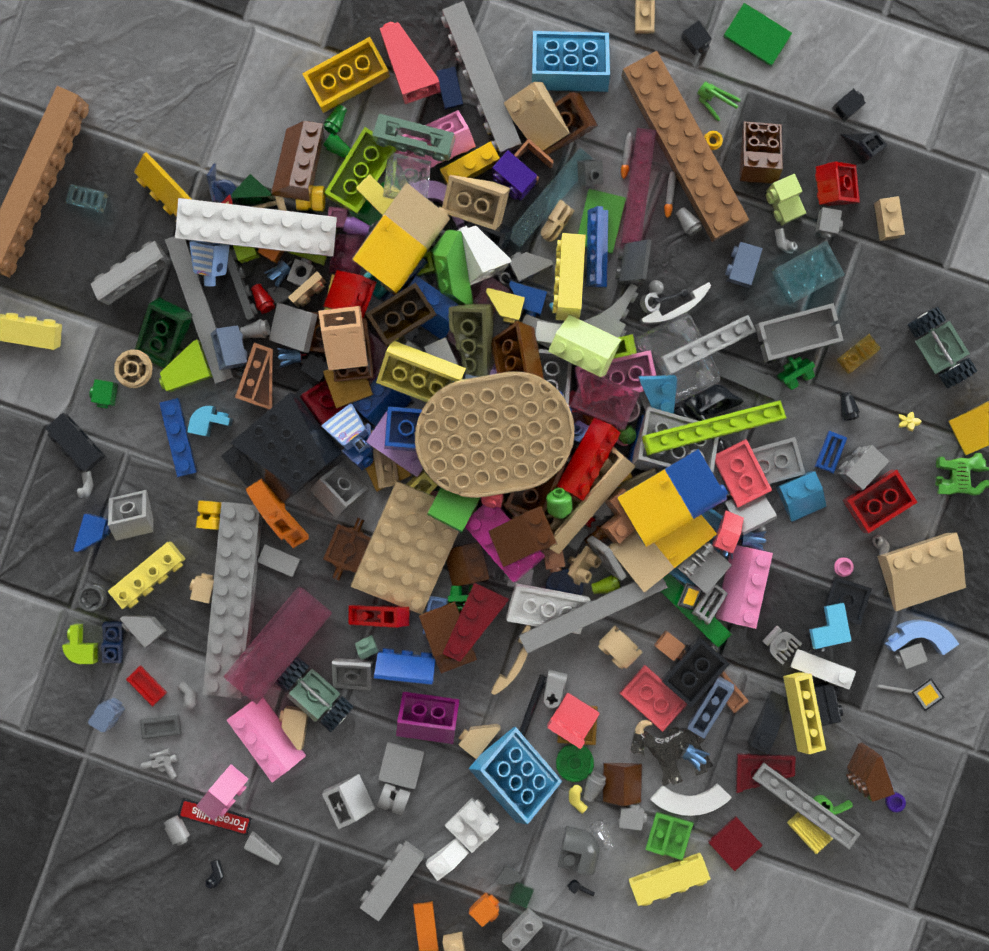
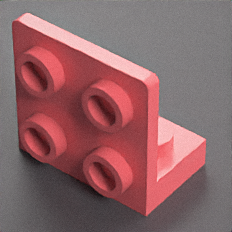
[547,693,600,749]

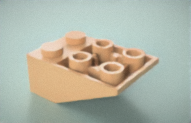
[318,306,368,370]

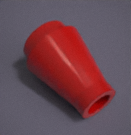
[251,284,275,314]

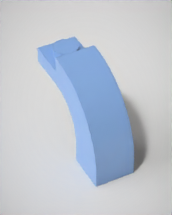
[885,620,959,655]

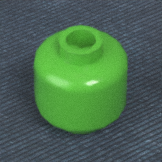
[546,488,572,519]

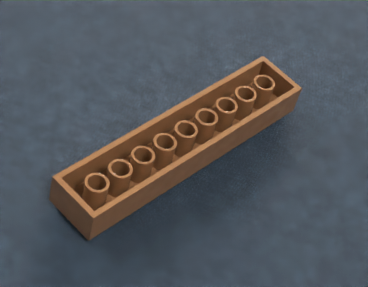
[621,51,749,242]
[0,86,89,278]

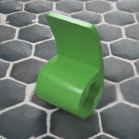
[813,795,853,815]

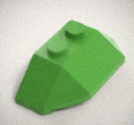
[431,230,473,305]

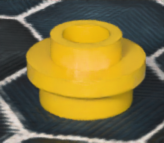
[704,131,723,150]

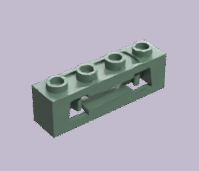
[372,114,455,162]

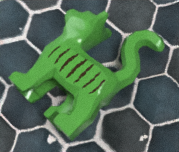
[935,453,989,496]

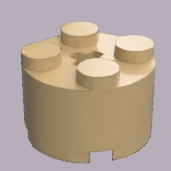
[598,625,643,669]

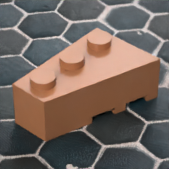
[235,343,273,410]

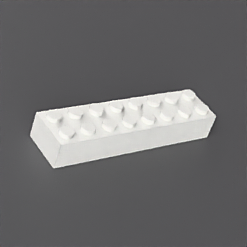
[175,198,337,256]

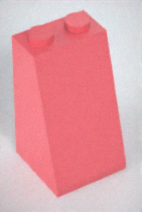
[380,22,441,104]

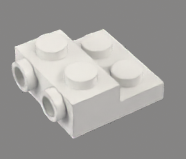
[445,798,499,853]

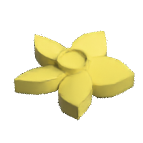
[899,412,922,432]

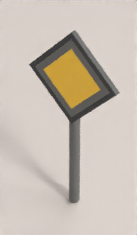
[677,571,727,610]

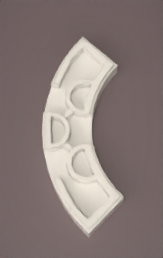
[650,784,732,816]

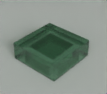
[509,882,534,908]

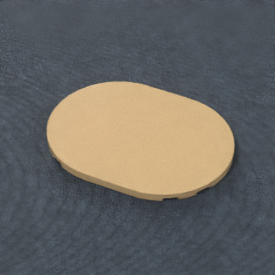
[415,372,574,498]

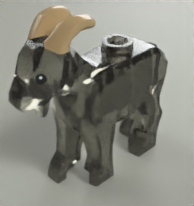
[630,720,713,786]

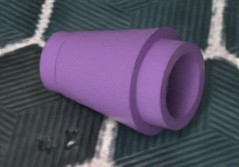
[343,216,370,237]

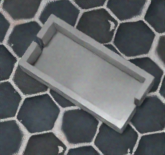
[755,303,844,362]

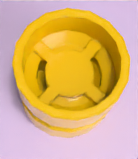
[296,186,326,211]
[196,501,222,530]

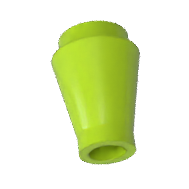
[591,575,621,595]

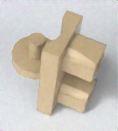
[568,546,602,585]

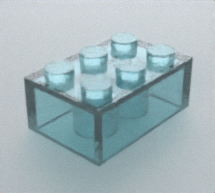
[771,241,845,305]

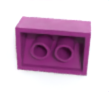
[396,692,460,744]

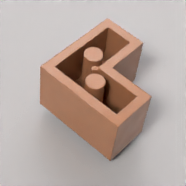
[600,488,636,544]

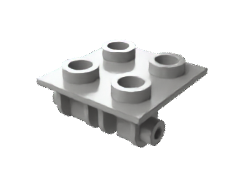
[677,543,732,594]

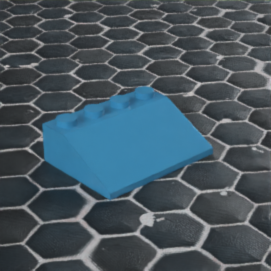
[532,31,610,92]
[469,727,562,824]

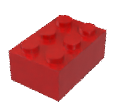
[842,470,918,533]

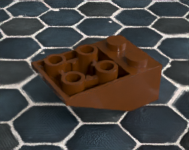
[740,121,783,184]
[333,319,374,382]

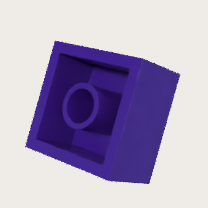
[492,150,537,201]

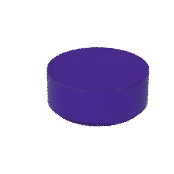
[885,792,906,813]

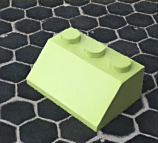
[548,315,622,377]

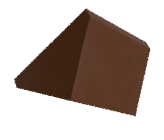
[603,762,642,806]

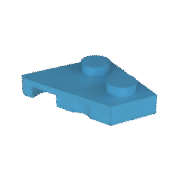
[639,375,677,414]

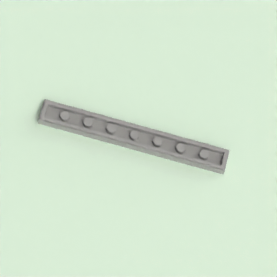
[165,236,234,384]
[519,578,668,653]

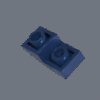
[101,621,124,663]

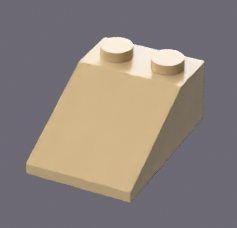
[504,82,570,151]
[442,175,510,230]

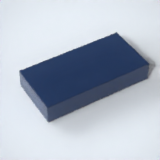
[436,67,464,110]

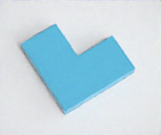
[809,603,851,649]

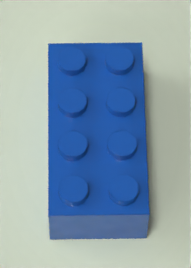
[384,406,422,452]

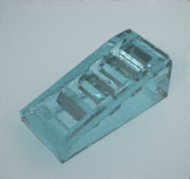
[66,184,108,213]

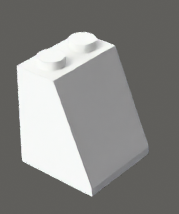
[458,226,512,286]

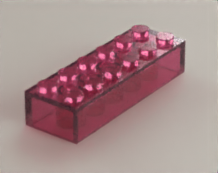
[223,587,332,704]

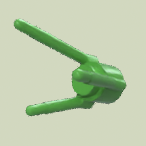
[697,81,741,121]

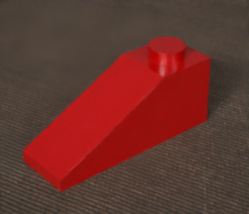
[348,605,409,628]

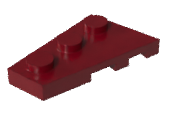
[735,753,796,793]

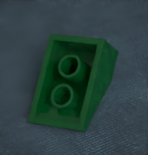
[135,297,193,368]

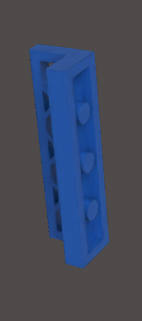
[586,206,608,288]

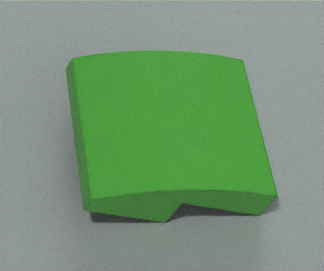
[645,812,694,860]

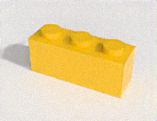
[440,141,500,185]

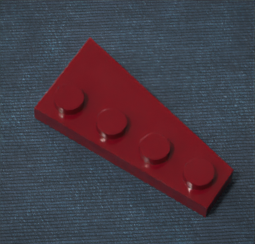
[442,583,509,662]

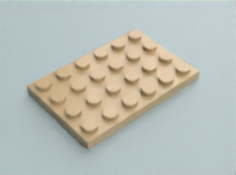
[351,481,459,614]

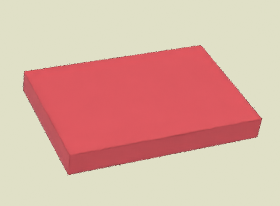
[715,439,772,508]
[620,665,687,732]

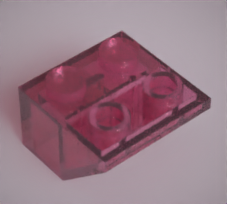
[329,234,366,275]

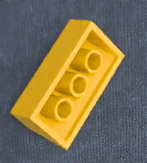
[134,152,192,221]

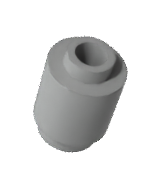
[164,815,190,846]

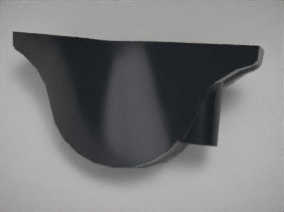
[697,384,743,415]

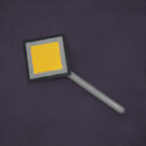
[877,678,945,711]

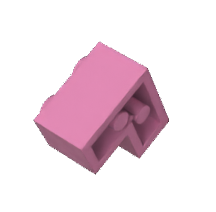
[197,765,248,821]

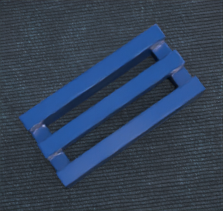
[814,431,847,473]

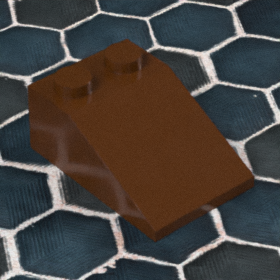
[543,92,598,155]
[488,506,558,567]
[419,601,477,674]

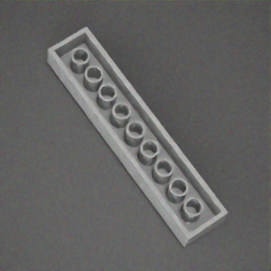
[202,502,263,698]

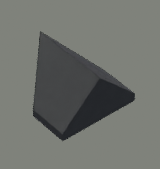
[840,131,888,164]

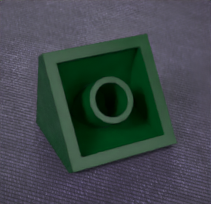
[231,174,276,205]

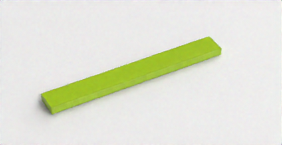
[642,400,786,455]

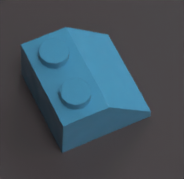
[776,471,827,522]

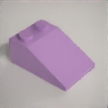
[366,411,423,477]

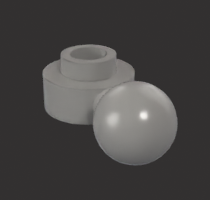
[640,280,664,313]

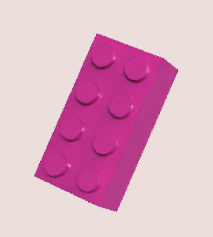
[465,504,545,582]

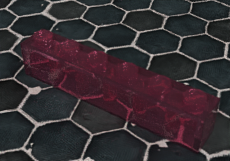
[620,128,656,247]

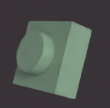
[355,635,379,660]

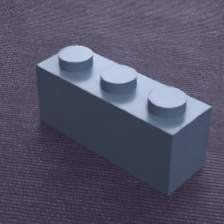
[687,676,734,739]

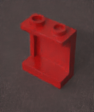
[324,270,377,319]

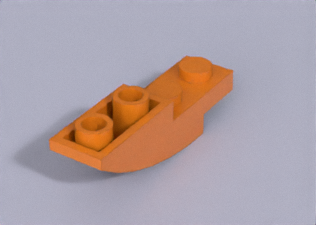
[246,479,309,548]

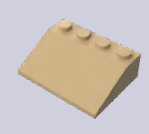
[877,533,966,611]

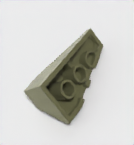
[449,304,493,377]

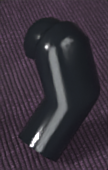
[205,859,224,889]

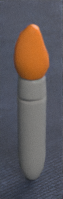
[621,132,633,179]
[664,171,676,218]

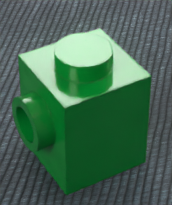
[89,379,118,409]

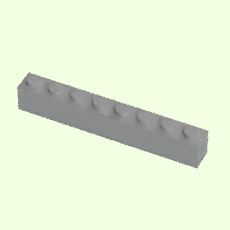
[441,1,521,156]

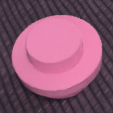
[834,557,854,577]

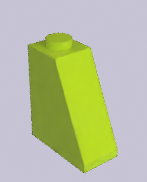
[159,340,213,392]

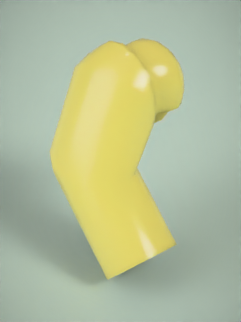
[569,785,588,814]

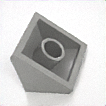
[332,658,373,690]

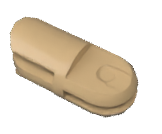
[541,200,575,242]

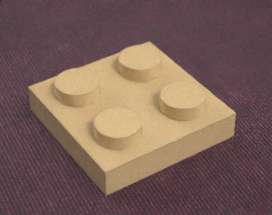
[288,272,327,308]

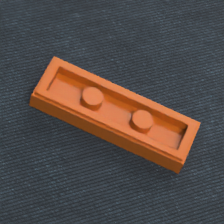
[413,901,439,951]

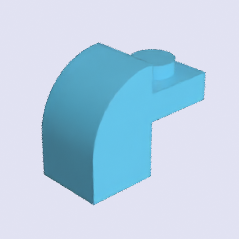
[187,406,233,437]

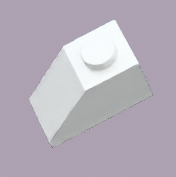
[426,838,469,881]

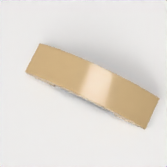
[491,625,531,695]

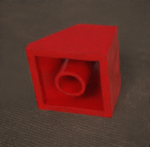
[815,161,860,206]

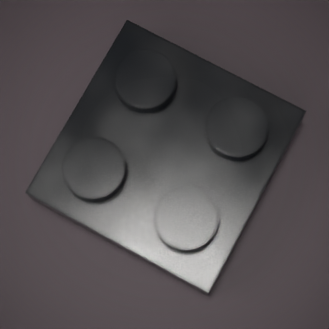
[822,576,872,625]

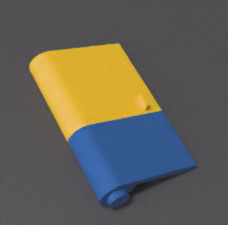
[617,449,728,547]

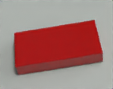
[126,665,167,707]

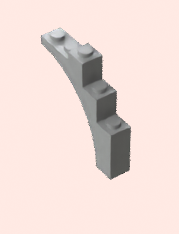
[522,284,639,350]

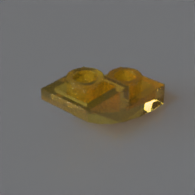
[837,334,881,374]

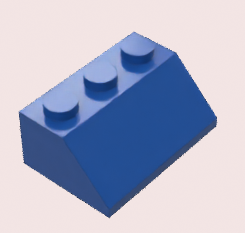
[408,276,459,339]
[352,377,412,426]
[374,648,436,684]

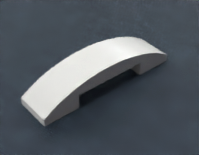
[640,282,711,325]

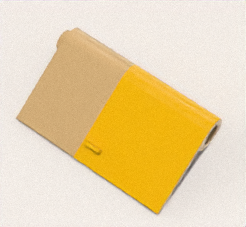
[352,183,450,295]
[608,515,717,592]

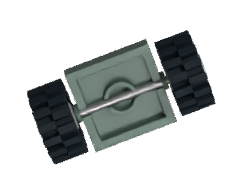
[907,307,978,389]
[275,656,354,733]

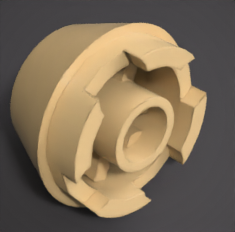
[114,350,153,388]

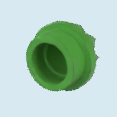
[618,425,636,444]

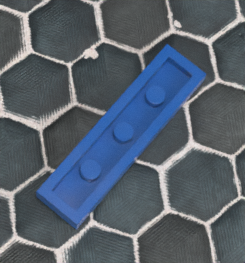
[159,398,197,477]

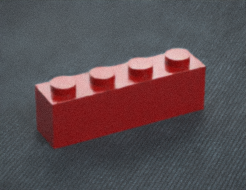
[556,418,621,501]

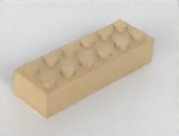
[545,446,635,554]

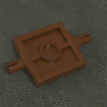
[323,517,371,581]

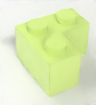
[766,174,806,226]

